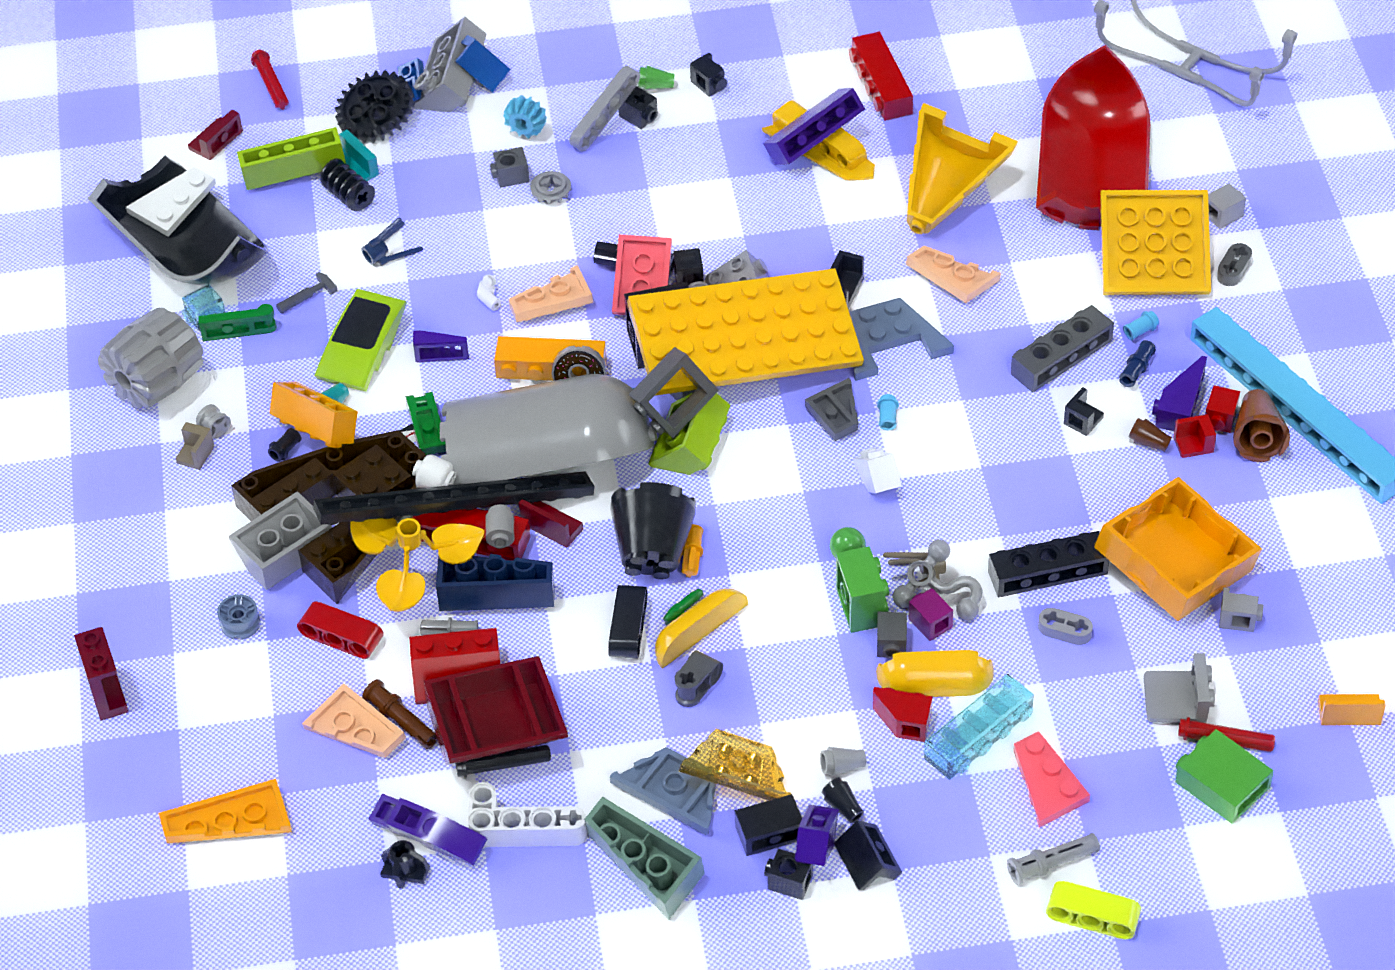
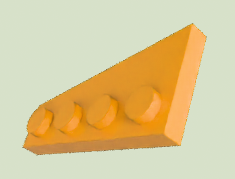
[158,778,292,844]

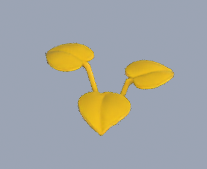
[350,518,484,612]

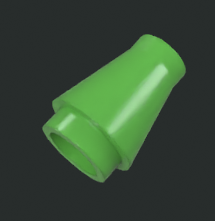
[638,65,675,90]

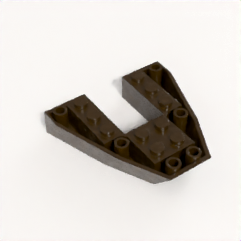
[231,430,427,604]

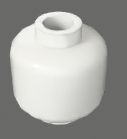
[412,455,456,489]

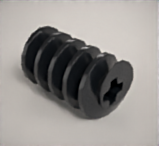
[320,158,375,211]

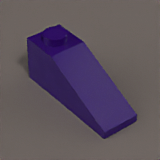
[1152,356,1207,431]

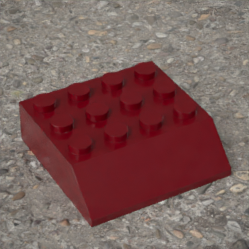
[424,656,568,766]

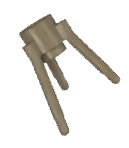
[883,552,946,597]

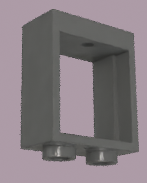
[629,347,719,438]

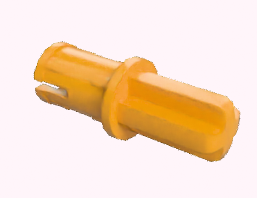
[681,524,704,578]

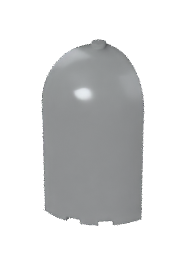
[440,374,657,485]

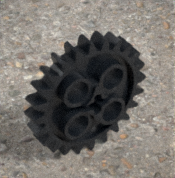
[334,69,415,144]

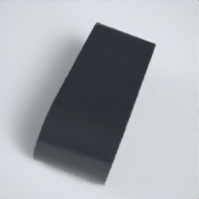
[608,585,648,659]

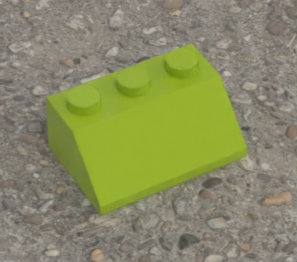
[648,393,731,475]

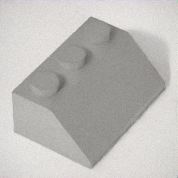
[228,491,332,590]

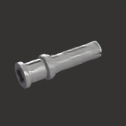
[1007,833,1100,885]

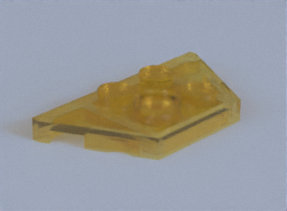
[679,728,792,801]

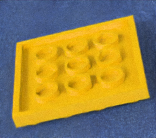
[1100,190,1211,295]

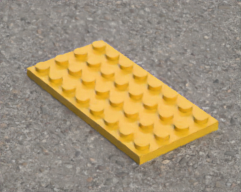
[627,268,864,396]

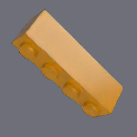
[494,336,607,381]
[269,381,358,448]

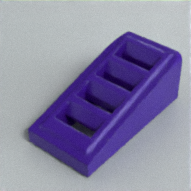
[413,330,469,362]

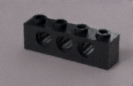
[988,531,1109,598]

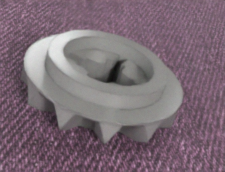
[530,171,572,204]

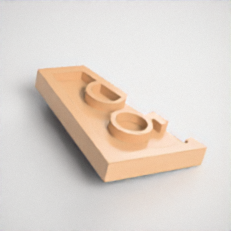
[906,245,1001,303]
[508,265,593,322]
[302,683,406,758]

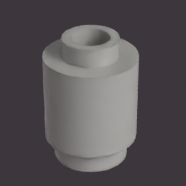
[486,505,514,548]

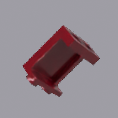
[74,627,129,721]

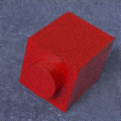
[1205,385,1241,433]

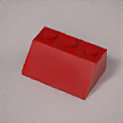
[409,628,501,705]

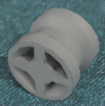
[196,404,231,439]

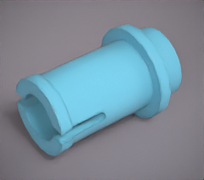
[1123,311,1159,341]
[877,394,899,431]

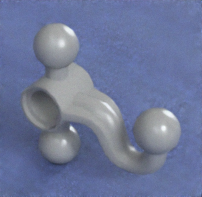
[893,539,983,621]

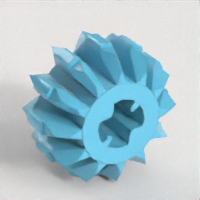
[503,94,547,139]

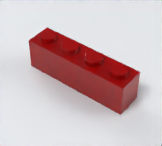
[848,31,913,121]
[412,508,531,561]

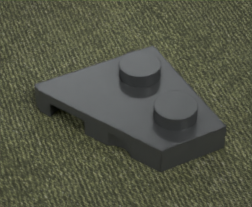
[805,378,858,441]

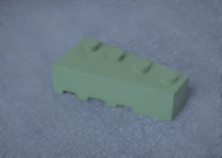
[584,796,705,920]

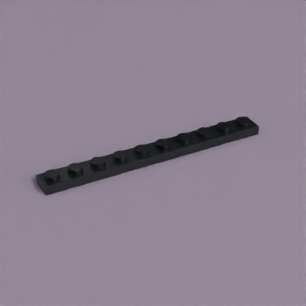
[313,471,595,525]

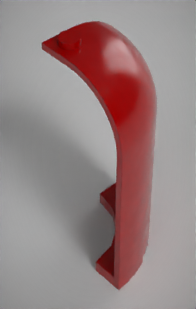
[1036,44,1151,231]

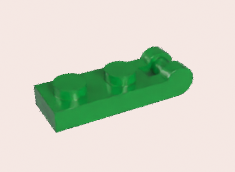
[198,304,277,342]
[405,391,446,455]

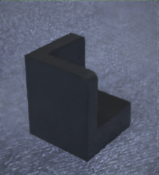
[1063,387,1104,436]

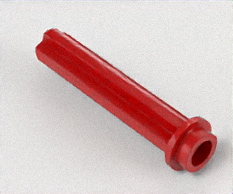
[250,49,289,110]
[1178,717,1275,752]

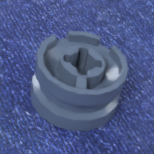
[217,594,260,640]

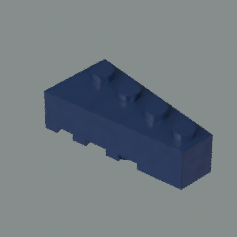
[436,554,555,612]

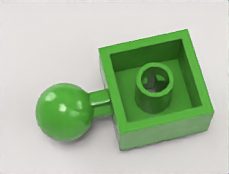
[829,527,889,633]

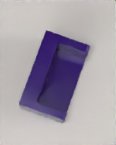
[795,804,839,867]

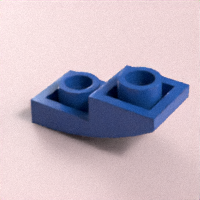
[397,58,424,101]

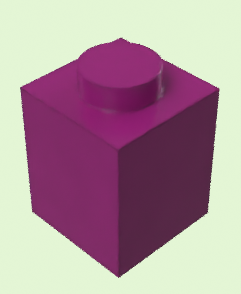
[908,588,954,641]

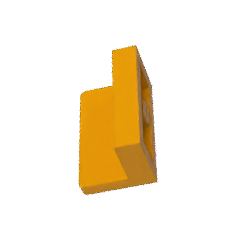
[1318,694,1386,725]

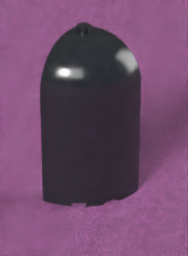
[87,155,268,285]

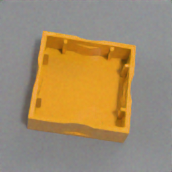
[1094,476,1262,621]

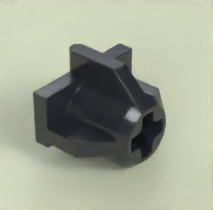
[380,840,430,889]

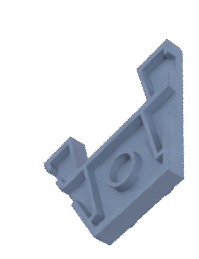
[850,297,954,381]

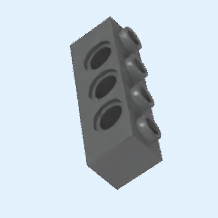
[1010,304,1114,393]

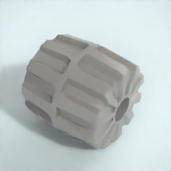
[97,307,204,409]

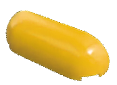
[655,588,748,669]
[876,650,994,697]

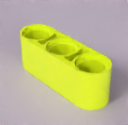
[1046,881,1142,940]

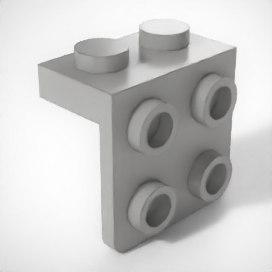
[705,249,768,285]
[1143,653,1215,722]

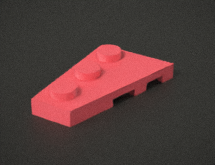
[1013,731,1090,828]

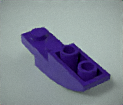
[368,793,488,866]

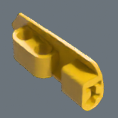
[761,100,875,180]

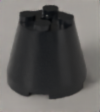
[610,482,696,580]

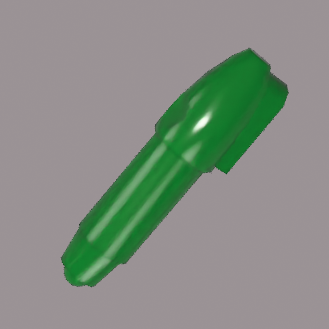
[663,588,703,625]

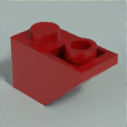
[872,687,933,743]

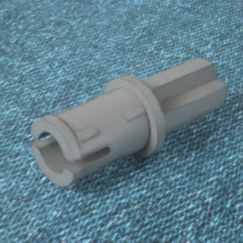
[420,617,479,635]

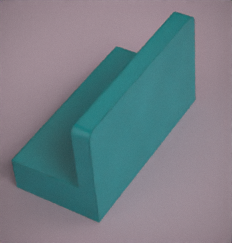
[339,130,379,181]

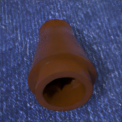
[1128,418,1172,452]

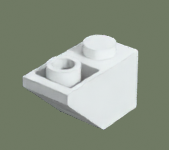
[852,448,902,494]

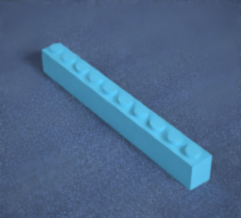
[1190,306,1395,504]

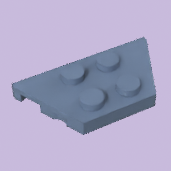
[610,747,717,836]

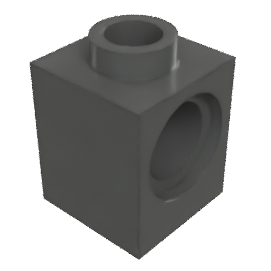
[489,146,530,188]
[877,612,907,659]

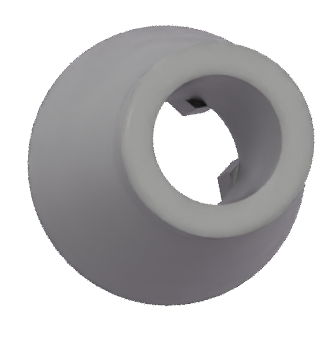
[820,747,866,777]

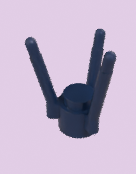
[361,217,423,266]

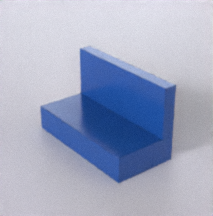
[455,35,511,93]

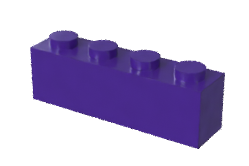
[763,87,865,165]

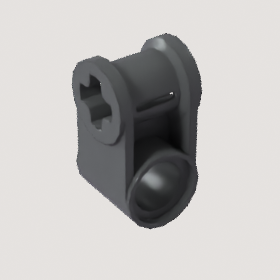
[674,650,724,707]

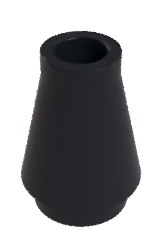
[821,777,864,823]

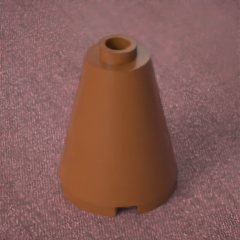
[1233,389,1290,462]

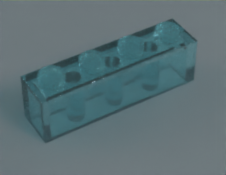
[924,674,1034,780]

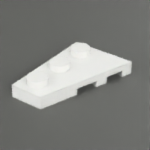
[126,166,216,237]

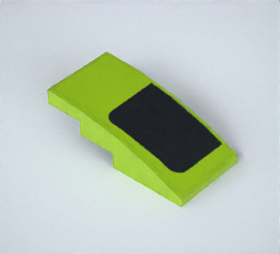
[314,288,407,392]

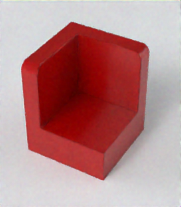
[1173,414,1216,458]

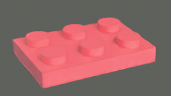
[612,234,672,315]

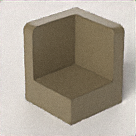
[175,422,215,470]

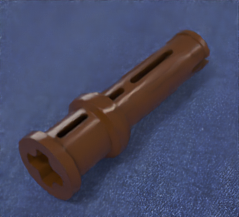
[362,679,437,749]

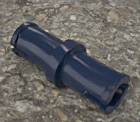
[1119,340,1156,387]

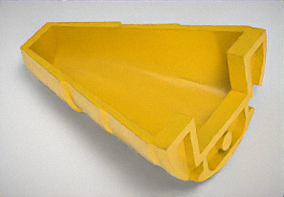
[907,102,1018,234]

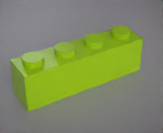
[237,127,346,190]

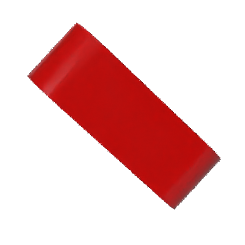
[297,601,384,659]

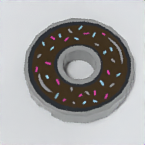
[551,346,606,381]

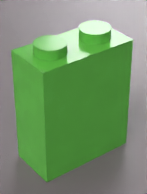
[1175,729,1274,824]

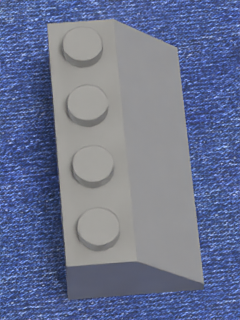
[412,16,487,112]

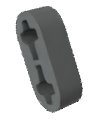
[1217,243,1252,286]

